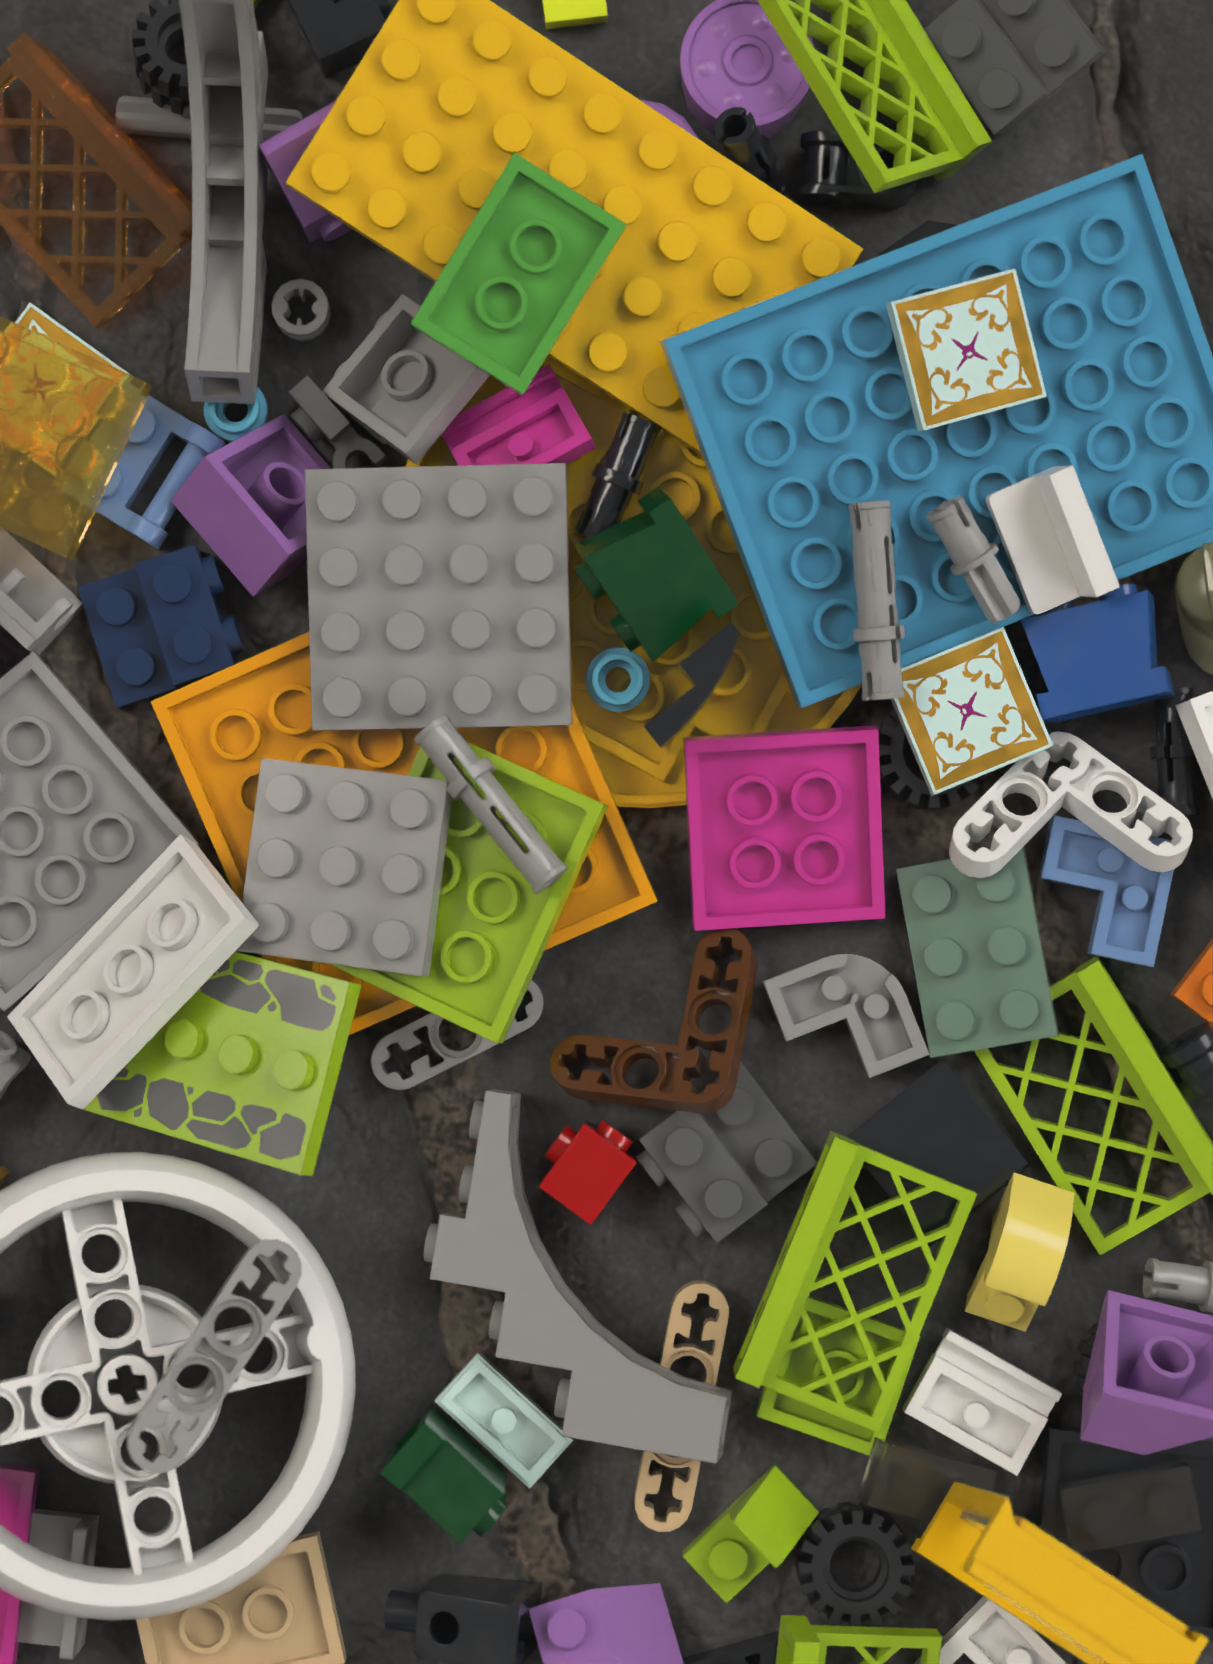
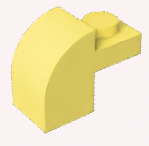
[965,1172,1075,1332]

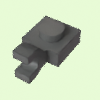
[288,375,387,469]

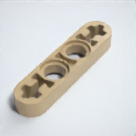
[634,1280,729,1532]

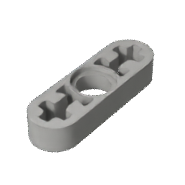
[371,979,544,1090]

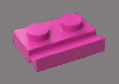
[442,364,596,466]

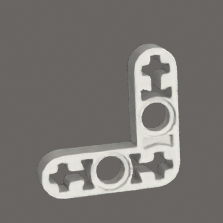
[949,731,1193,878]

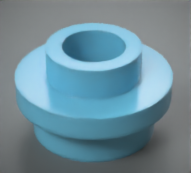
[204,387,268,442]
[586,647,650,712]

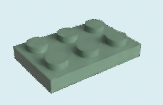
[896,847,1059,1058]

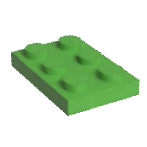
[410,153,627,396]

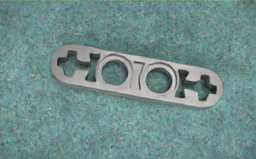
[127,1240,301,1473]

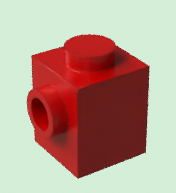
[539,1120,637,1225]

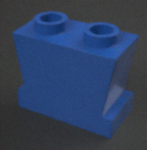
[1021,584,1175,724]

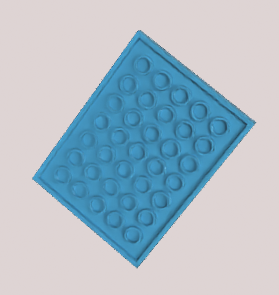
[660,154,1213,708]

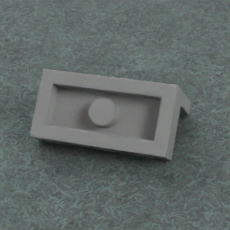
[18,1509,99,1660]

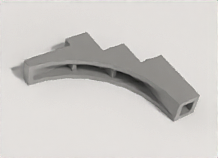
[179,0,269,404]
[424,1089,732,1464]

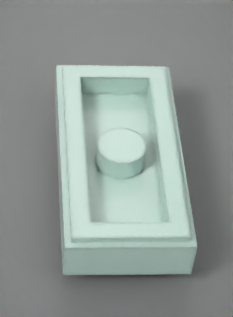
[435,1351,573,1489]

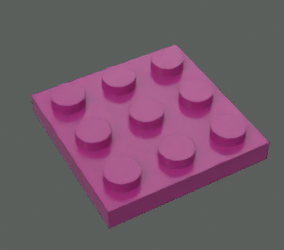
[683,725,885,931]

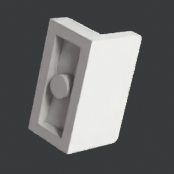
[986,465,1120,614]

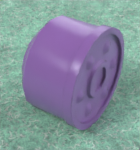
[680,0,814,138]

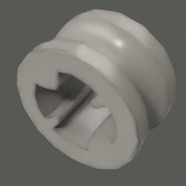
[271,279,331,342]

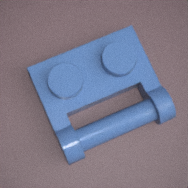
[60,382,225,550]

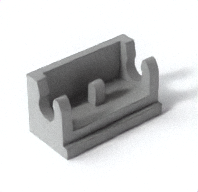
[0,525,84,655]

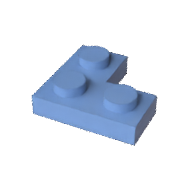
[1038,815,1174,967]

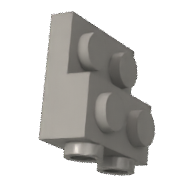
[322,294,489,465]

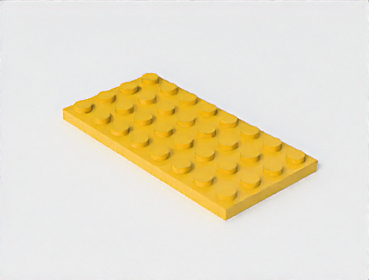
[285,0,863,455]

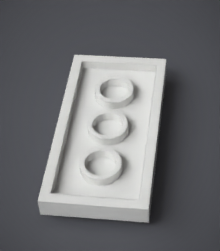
[7,834,260,1109]

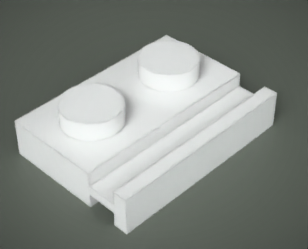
[902,1328,1062,1476]

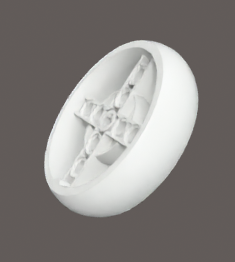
[0,1152,356,1620]

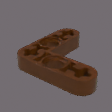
[550,928,758,1113]

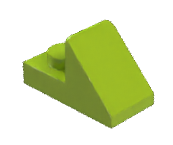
[682,1464,819,1604]

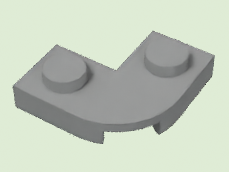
[762,954,930,1078]

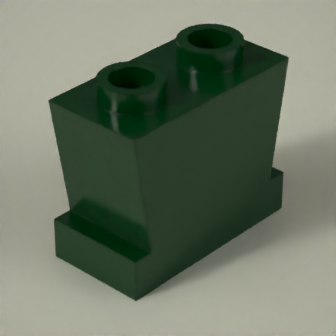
[573,486,739,663]
[380,1403,508,1544]

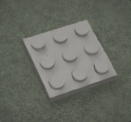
[236,758,452,976]

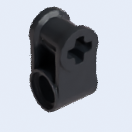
[795,131,917,211]

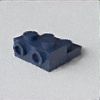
[77,544,245,710]

